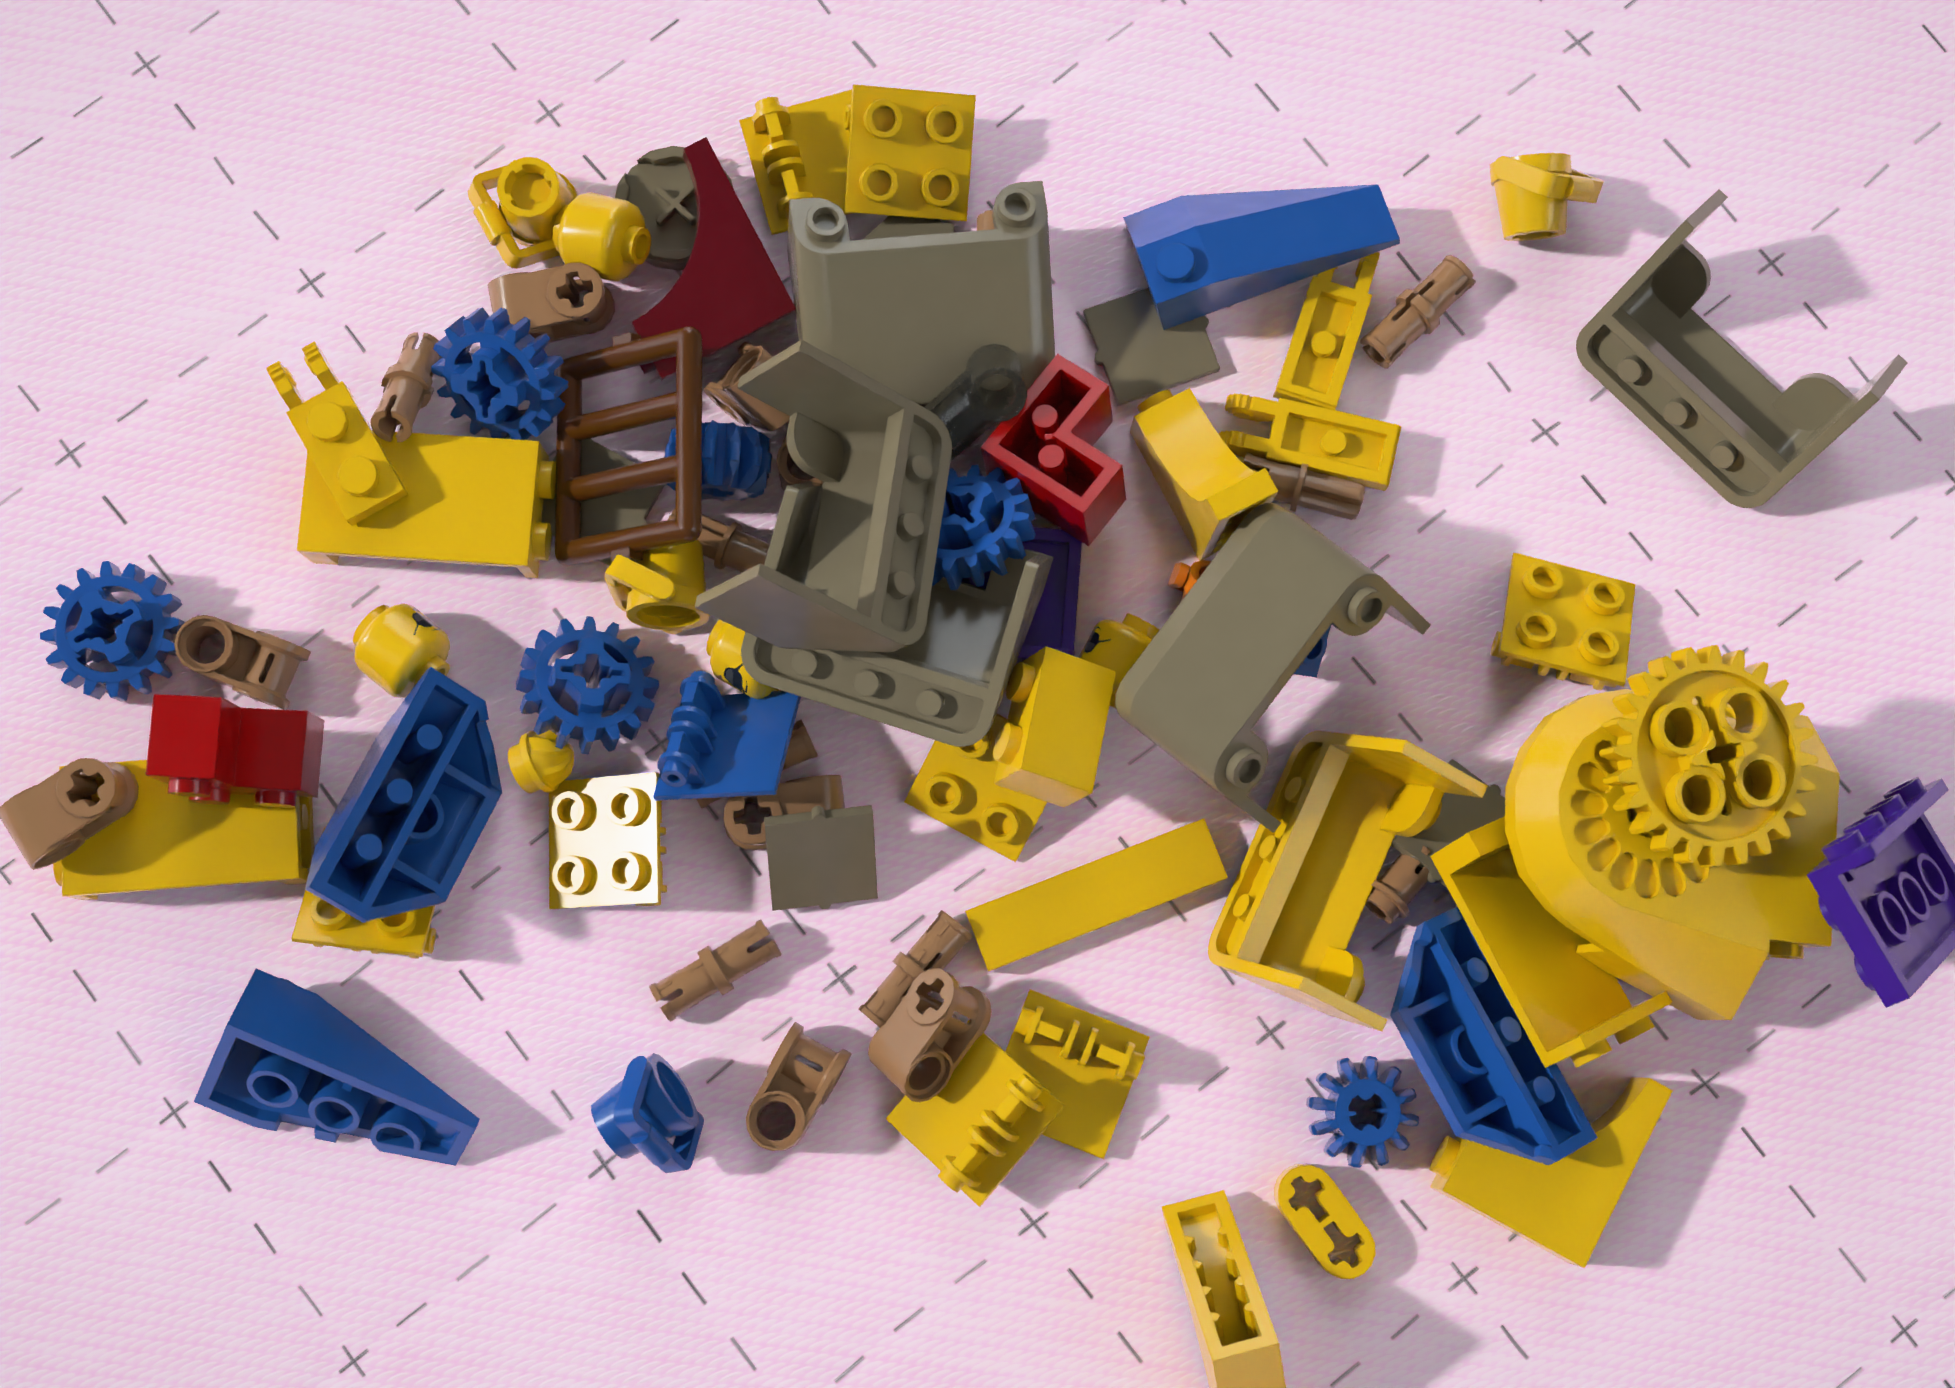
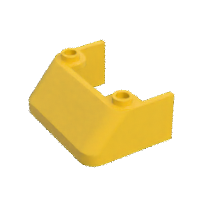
[1208,730,1487,1032]

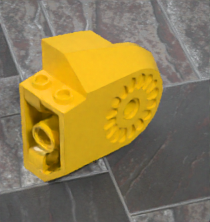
[1505,689,1840,1020]

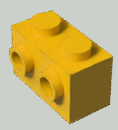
[993,646,1116,807]

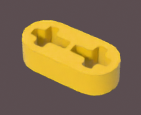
[1274,1164,1376,1279]

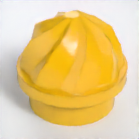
[508,730,574,794]

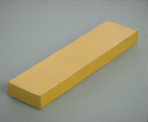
[965,818,1228,972]

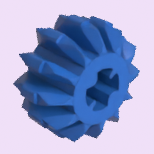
[664,420,772,502]
[1306,1056,1420,1168]

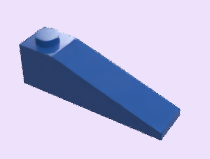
[1123,184,1400,330]
[193,968,480,1166]

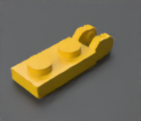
[1273,252,1380,410]
[266,341,408,526]
[1219,393,1401,491]

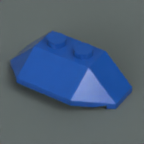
[305,667,502,923]
[1390,907,1598,1165]

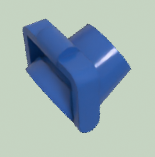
[591,1053,704,1173]

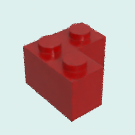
[980,354,1126,547]
[145,694,325,808]

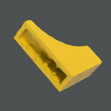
[1130,388,1278,561]
[1429,1077,1673,1268]
[1162,1190,1286,1388]

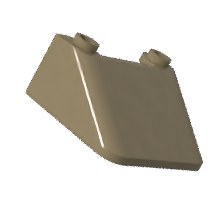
[787,181,1055,409]
[741,481,1054,747]

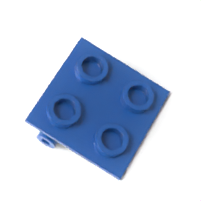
[653,671,801,801]

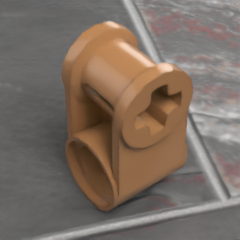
[487,263,615,343]
[703,342,790,431]
[174,615,311,710]
[0,758,139,870]
[723,775,845,850]
[868,968,992,1102]
[746,1022,852,1151]

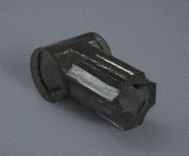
[924,344,1027,462]

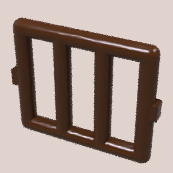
[555,326,702,566]

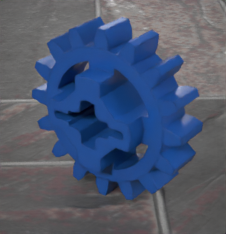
[431,307,568,440]
[932,464,1036,590]
[40,561,185,702]
[516,616,659,755]

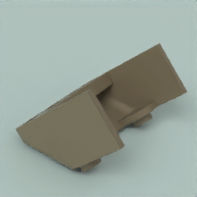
[1576,189,1908,508]
[695,339,952,652]
[1115,503,1431,833]

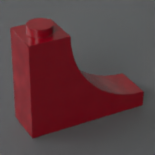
[631,137,796,381]

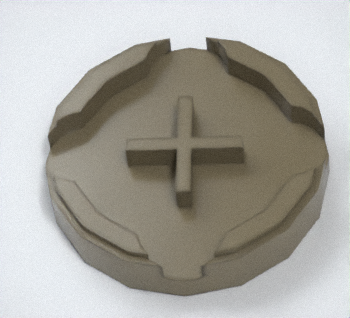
[615,146,734,271]

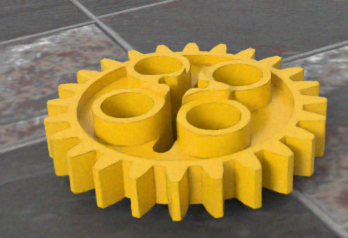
[1599,645,1819,868]

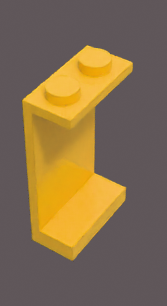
[297,432,556,578]
[53,760,314,900]
[1430,816,1673,1068]

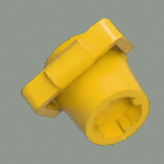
[1490,153,1604,241]
[468,157,578,269]
[604,540,710,635]

